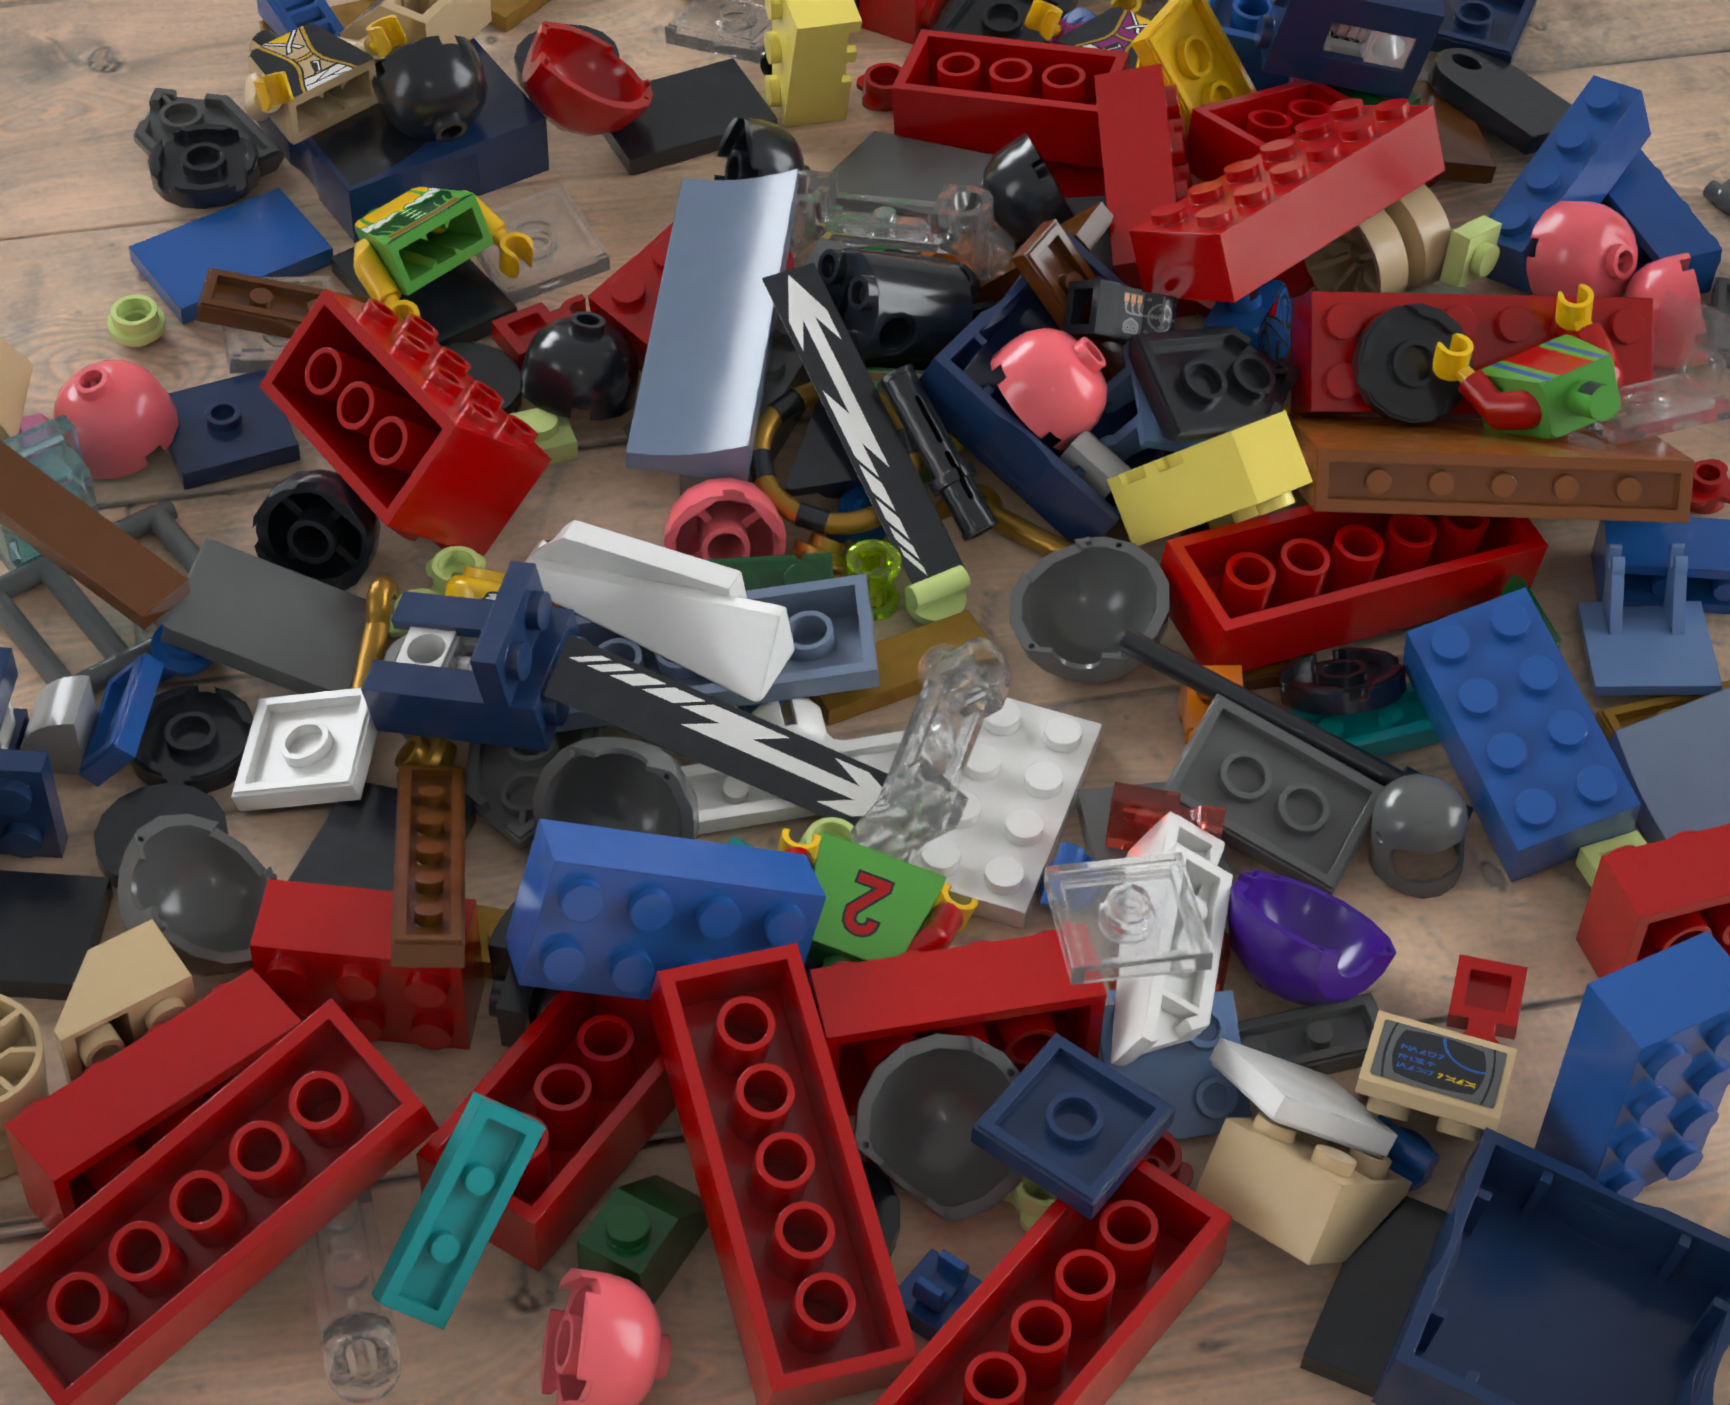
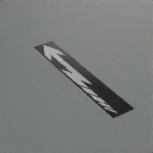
[761,263,965,584]
[543,634,923,849]

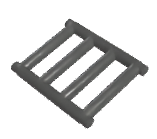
[0,499,200,693]

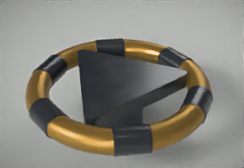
[750,382,924,535]

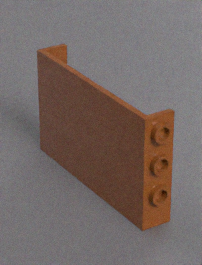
[1288,414,1695,523]

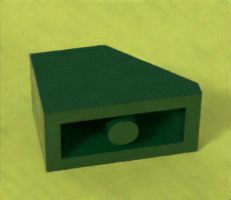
[576,1175,709,1305]

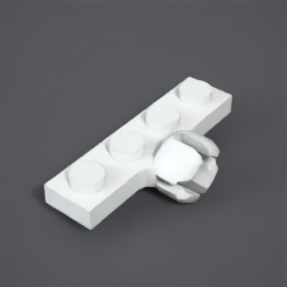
[680,697,934,835]

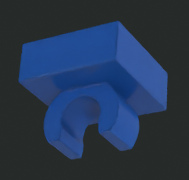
[898,1248,983,1341]

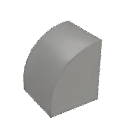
[1060,430,1132,499]
[20,675,98,775]

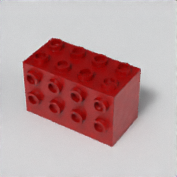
[259,288,552,556]

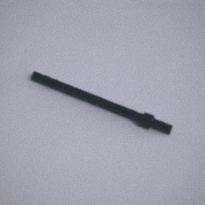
[1116,627,1474,821]

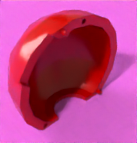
[522,21,653,136]

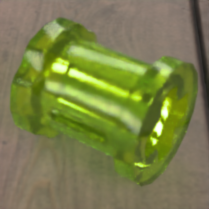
[846,539,902,621]

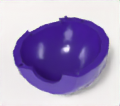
[1227,868,1397,1005]

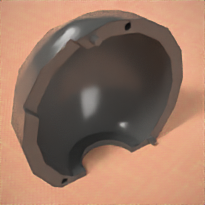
[1009,536,1169,683]
[532,737,700,840]
[117,813,277,976]
[854,1034,1023,1221]

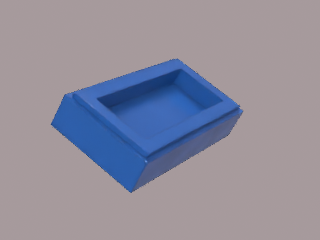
[79,653,164,787]

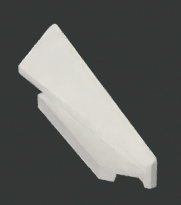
[525,520,795,702]
[1111,811,1233,1066]

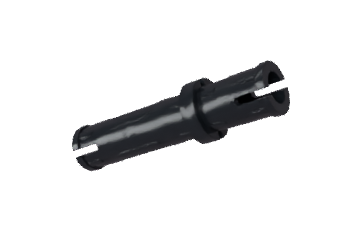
[878,364,999,542]

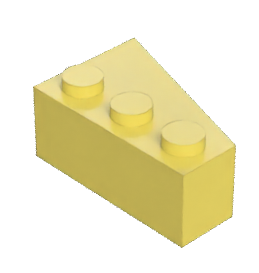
[764,0,862,128]
[1107,410,1313,546]

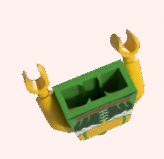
[353,187,534,319]

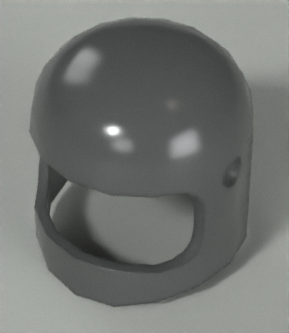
[1369,774,1468,899]

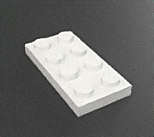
[905,690,1102,930]

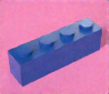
[1486,75,1651,295]
[1600,149,1723,294]
[1591,517,1730,614]

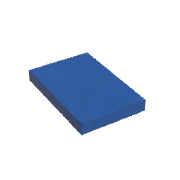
[129,187,333,324]

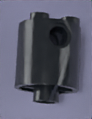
[818,247,973,371]

